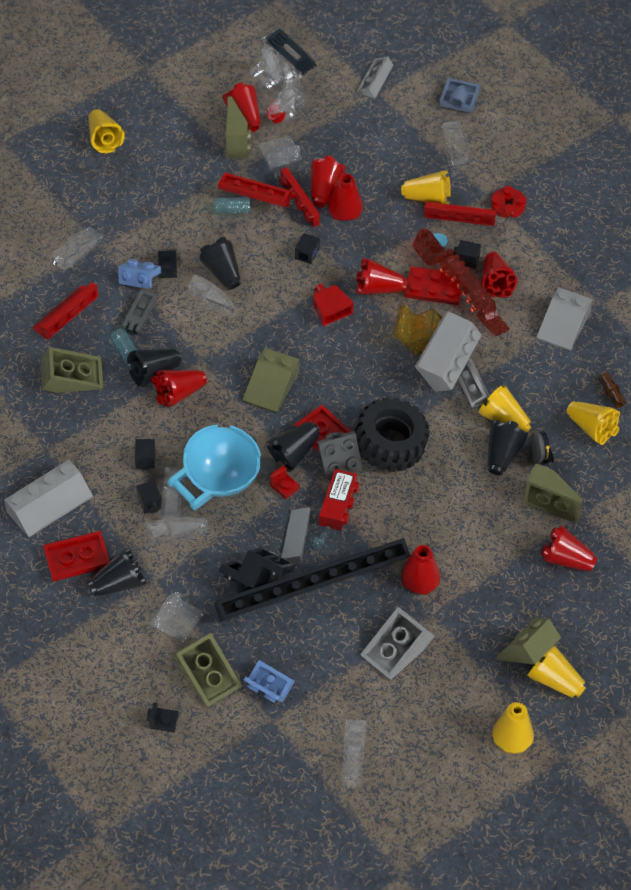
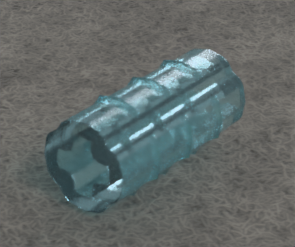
[214,197,250,214]
[111,329,138,367]

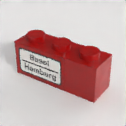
[319,469,360,531]

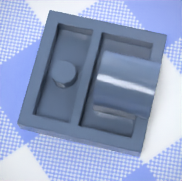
[439,78,481,113]

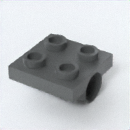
[317,431,363,479]

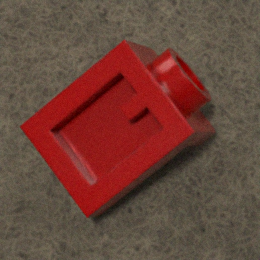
[270,465,300,500]

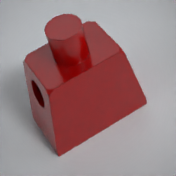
[313,284,354,327]

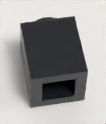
[295,233,320,264]
[453,240,481,268]
[135,439,156,470]
[136,480,163,514]

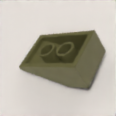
[226,97,251,158]
[41,347,103,393]
[242,348,299,413]
[523,464,583,523]
[496,617,561,664]
[172,633,242,707]

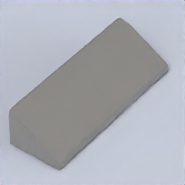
[356,57,393,98]
[458,358,490,408]
[282,507,311,564]

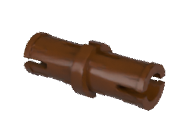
[598,372,626,408]

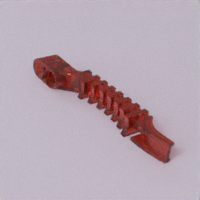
[412,229,510,336]

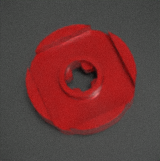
[491,186,527,218]

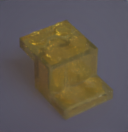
[393,304,442,355]

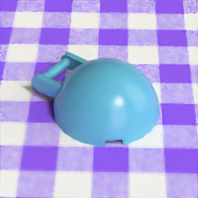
[167,424,261,510]

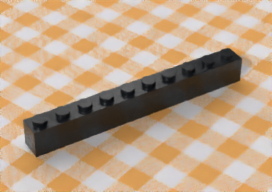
[214,538,410,623]

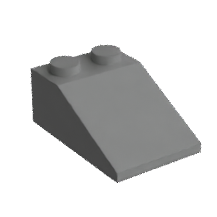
[536,287,593,351]
[360,607,435,680]

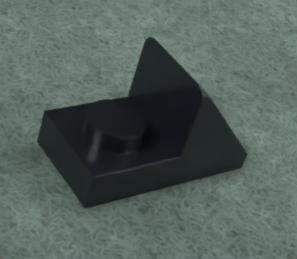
[158,249,177,278]

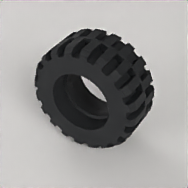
[354,398,430,472]

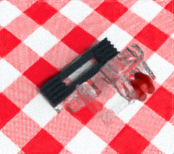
[250,26,317,123]

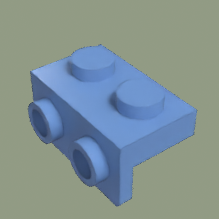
[118,259,161,289]
[244,660,295,703]

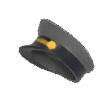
[529,430,554,465]

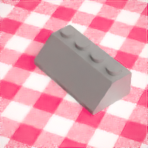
[415,311,482,392]
[4,460,93,537]

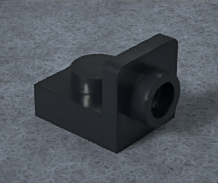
[147,702,179,733]

